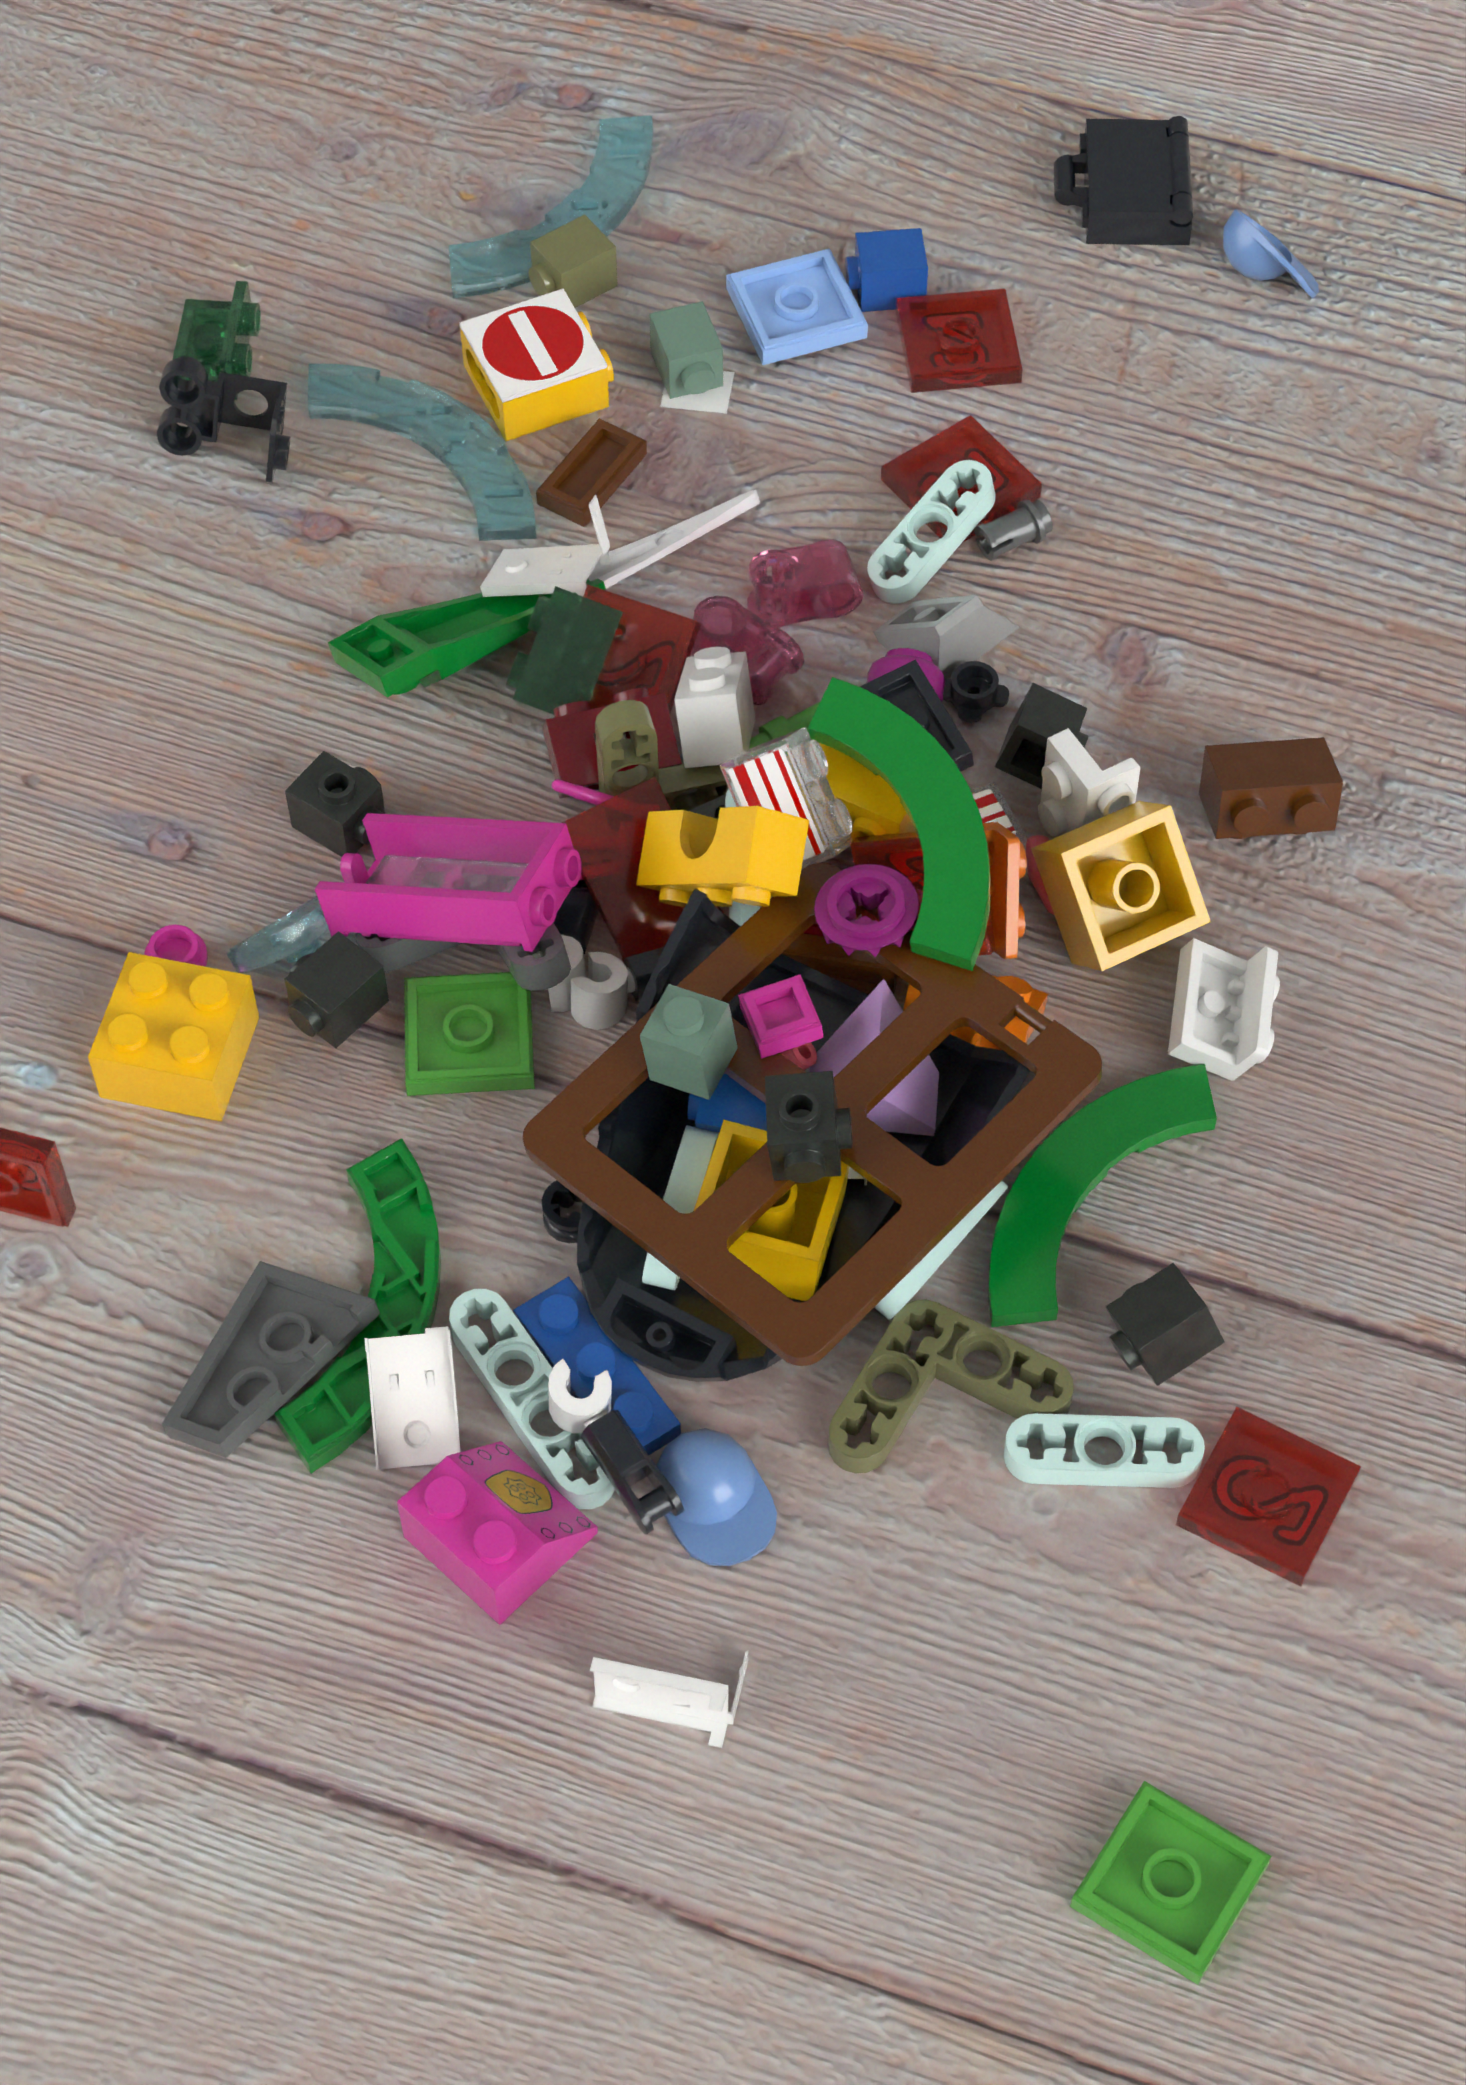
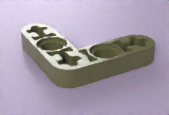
[595,700,761,833]
[828,1299,1074,1474]

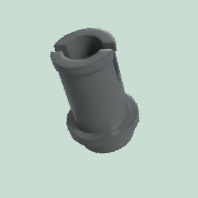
[974,499,1053,561]

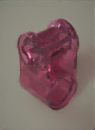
[747,539,864,628]
[692,595,804,705]

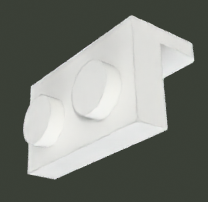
[1038,728,1140,837]
[1168,938,1280,1081]

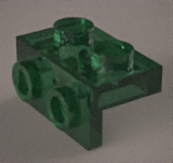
[172,281,261,401]
[506,586,623,716]

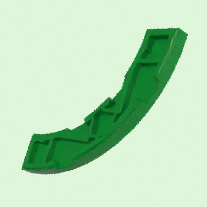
[808,677,991,971]
[988,1064,1217,1327]
[274,1138,441,1474]

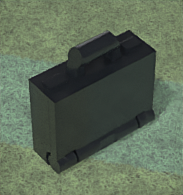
[1054,116,1193,245]

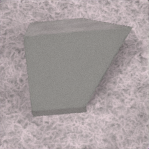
[873,595,1020,679]

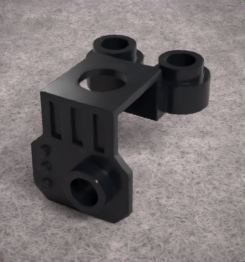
[157,356,290,485]

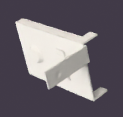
[480,495,612,602]
[364,1326,461,1470]
[590,1651,748,1748]

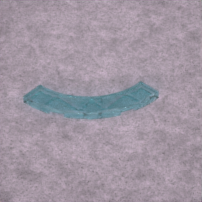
[449,116,653,299]
[308,364,537,541]

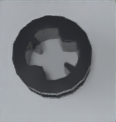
[541,1180,583,1244]

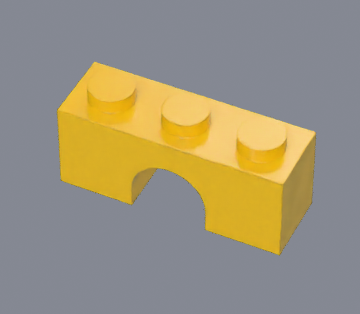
[636,806,809,907]

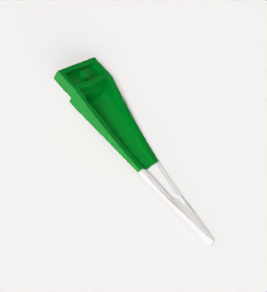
[328,490,760,698]

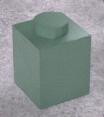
[649,301,723,399]
[640,984,738,1100]

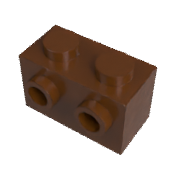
[1199,737,1343,839]

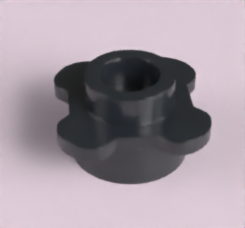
[943,661,1009,723]

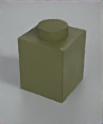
[528,214,618,308]

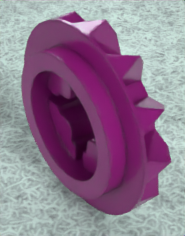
[815,864,919,958]

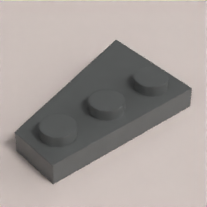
[162,1261,380,1458]

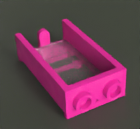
[315,813,581,952]

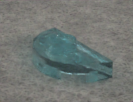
[227,896,329,972]

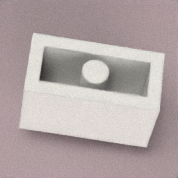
[674,647,755,768]

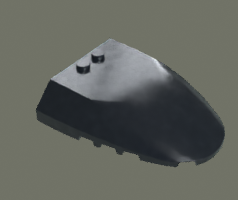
[577,889,1035,1382]

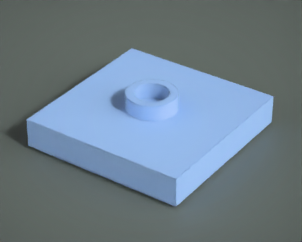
[726,248,868,365]

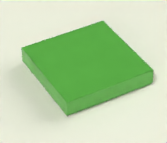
[404,972,535,1096]
[1070,1781,1272,1985]

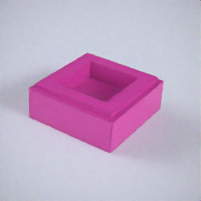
[738,975,824,1059]

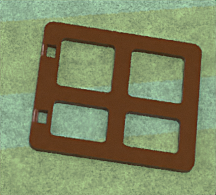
[523,863,1102,1366]

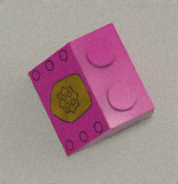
[397,1441,598,1625]

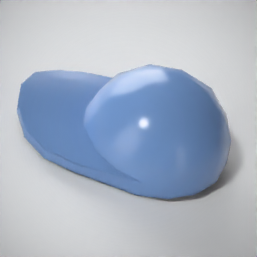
[1223,209,1319,298]
[653,1428,777,1566]

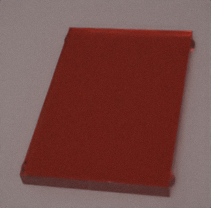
[562,777,724,963]

